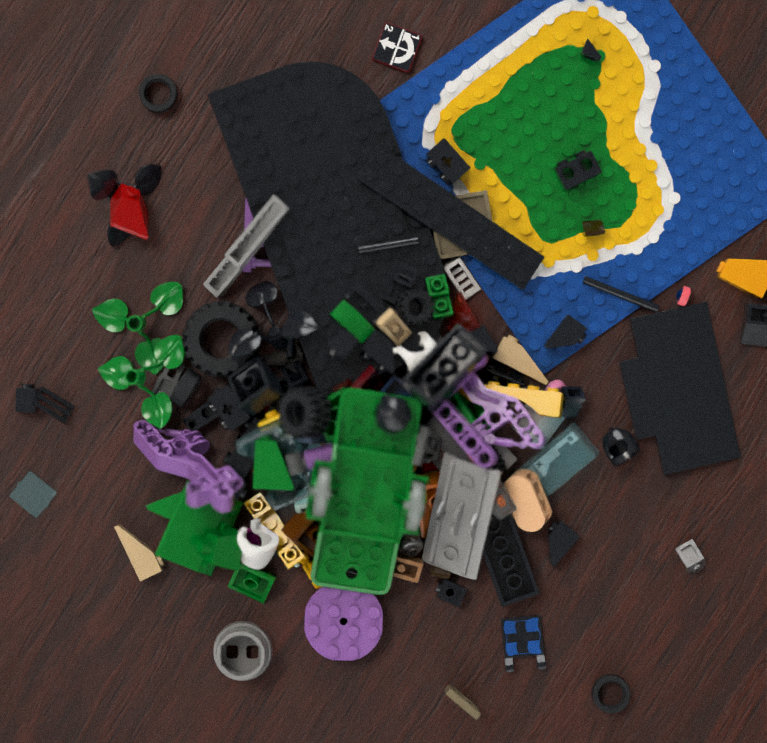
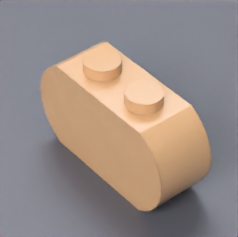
[504,469,552,532]

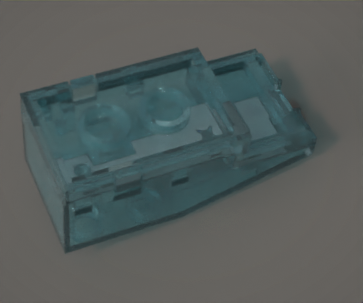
[508,421,600,497]

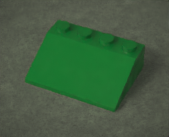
[155,481,243,576]

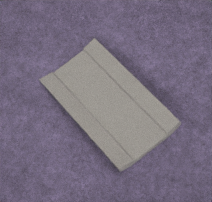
[422,452,502,580]

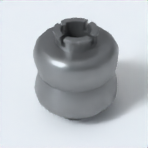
[399,532,423,557]

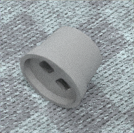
[213,621,273,681]

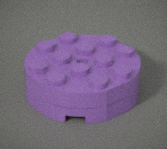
[304,586,383,661]

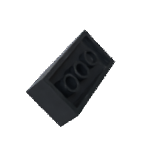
[402,323,488,414]

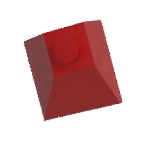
[110,183,148,240]

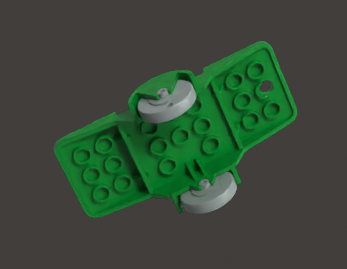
[306,388,429,595]

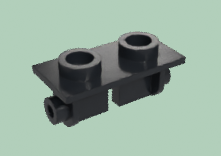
[483,362,527,388]

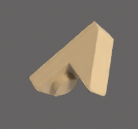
[376,308,412,347]

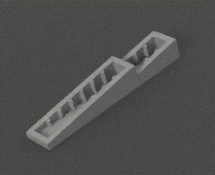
[203,195,290,298]

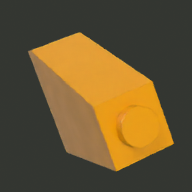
[716,258,767,299]

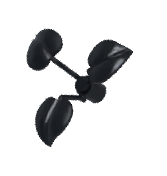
[86,164,162,247]
[228,281,319,361]

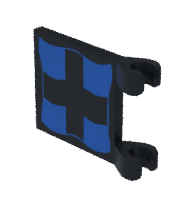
[501,615,546,672]

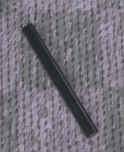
[582,276,660,313]

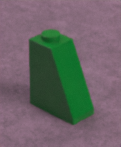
[253,435,294,490]

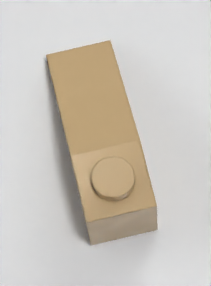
[492,335,548,385]
[114,524,165,581]

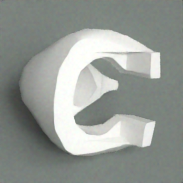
[392,331,437,372]
[237,518,279,570]

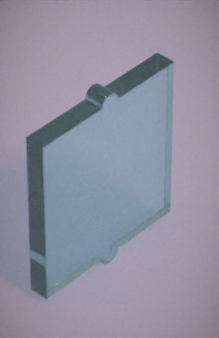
[9,471,57,518]

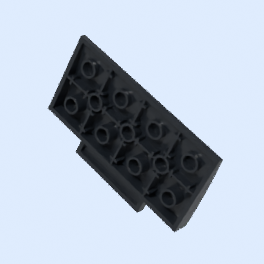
[619,302,741,475]

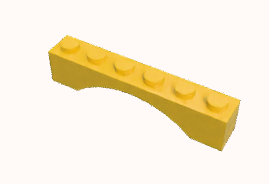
[458,381,564,418]

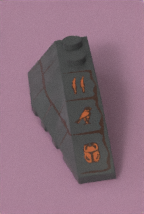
[418,410,517,520]

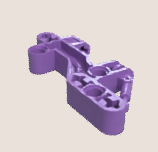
[462,353,546,449]
[133,420,243,513]

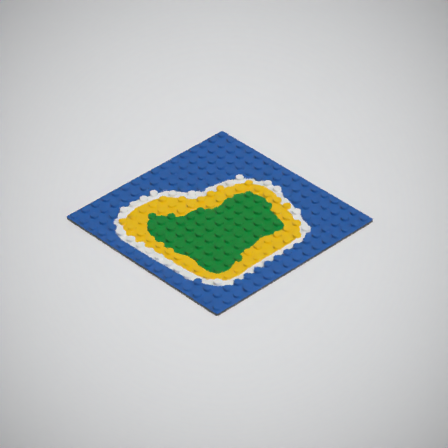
[380,0,767,373]

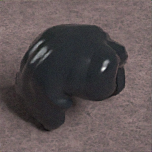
[376,394,412,434]

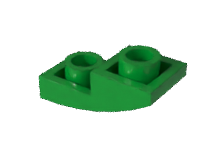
[425,274,453,320]
[330,300,375,344]

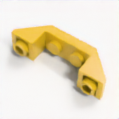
[244,492,305,569]

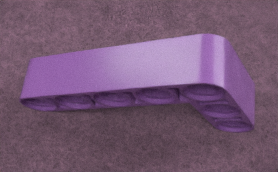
[434,368,498,468]

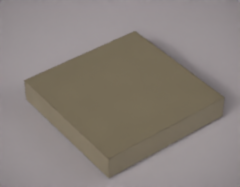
[444,683,481,720]

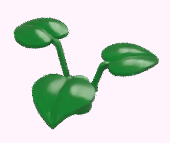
[92,282,183,375]
[98,335,185,429]

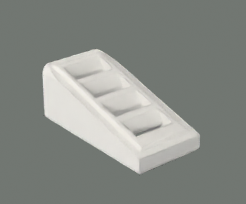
[443,257,481,300]

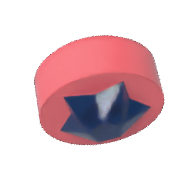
[676,286,691,307]

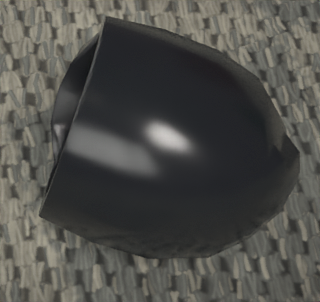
[602,427,641,467]

